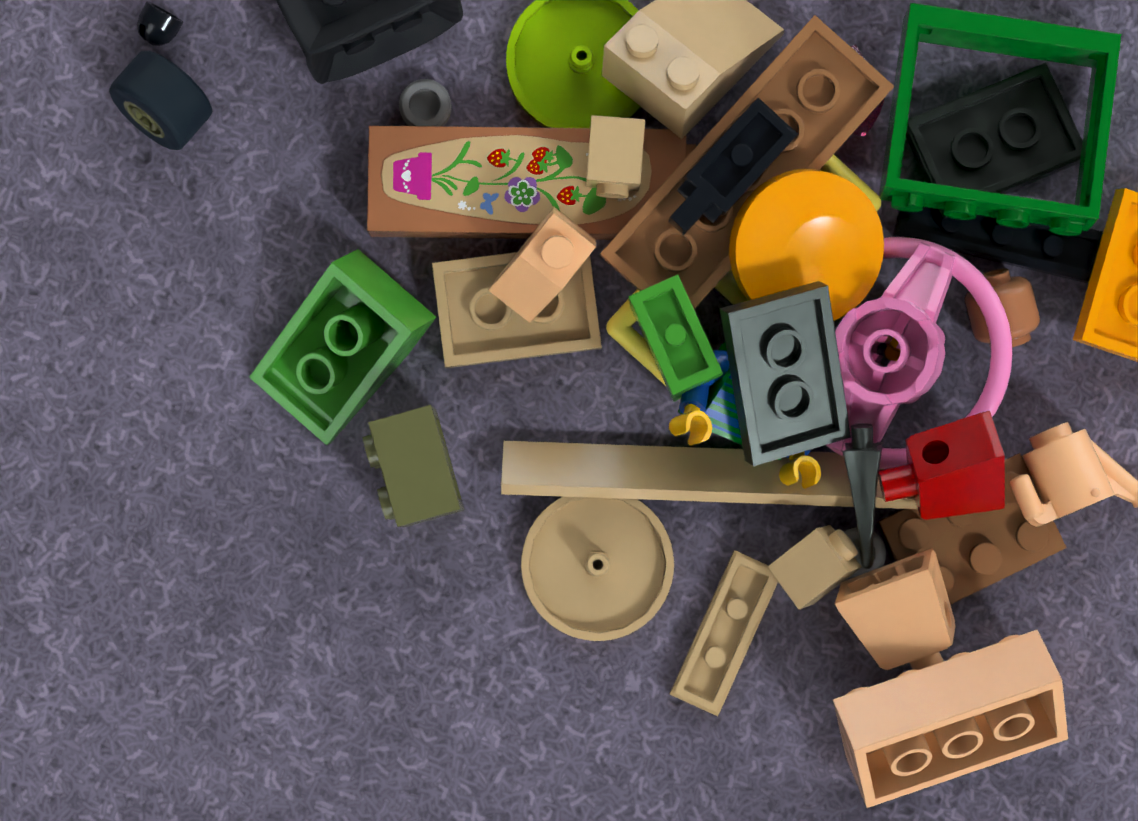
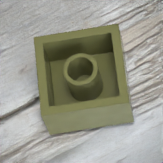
[362,405,465,527]

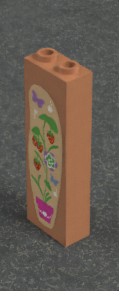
[367,126,696,240]

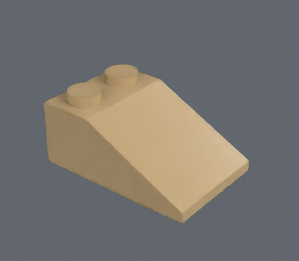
[602,0,784,139]

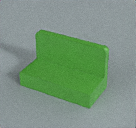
[628,274,723,402]

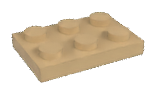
[432,252,602,368]

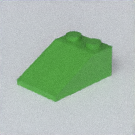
[249,249,436,445]

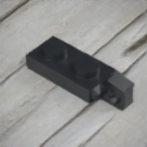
[668,98,798,236]

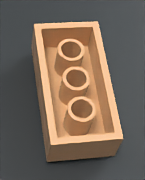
[833,630,1068,808]

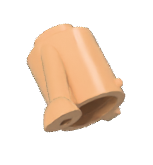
[1009,422,1138,527]

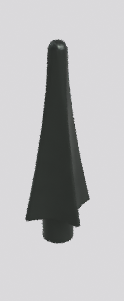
[842,423,883,569]

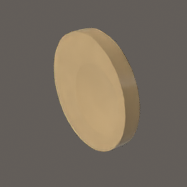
[521,497,674,641]

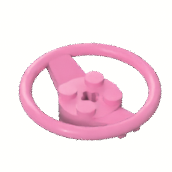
[825,237,1013,469]

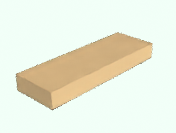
[669,550,778,716]

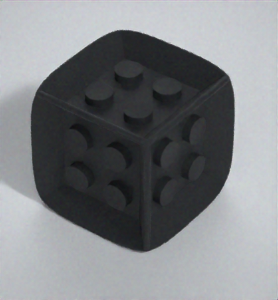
[276,0,463,84]

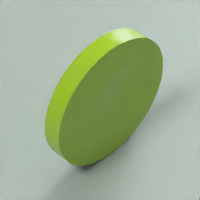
[506,0,641,128]

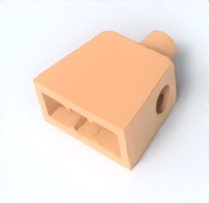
[835,548,956,670]

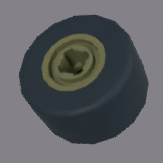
[109,51,213,150]

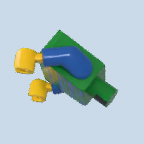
[669,342,821,489]

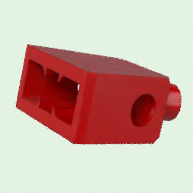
[878,411,1005,520]

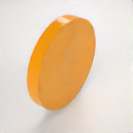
[729,169,884,321]

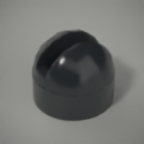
[137,1,183,46]

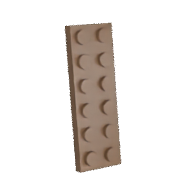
[600,15,895,309]

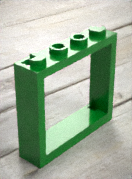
[879,3,1122,236]

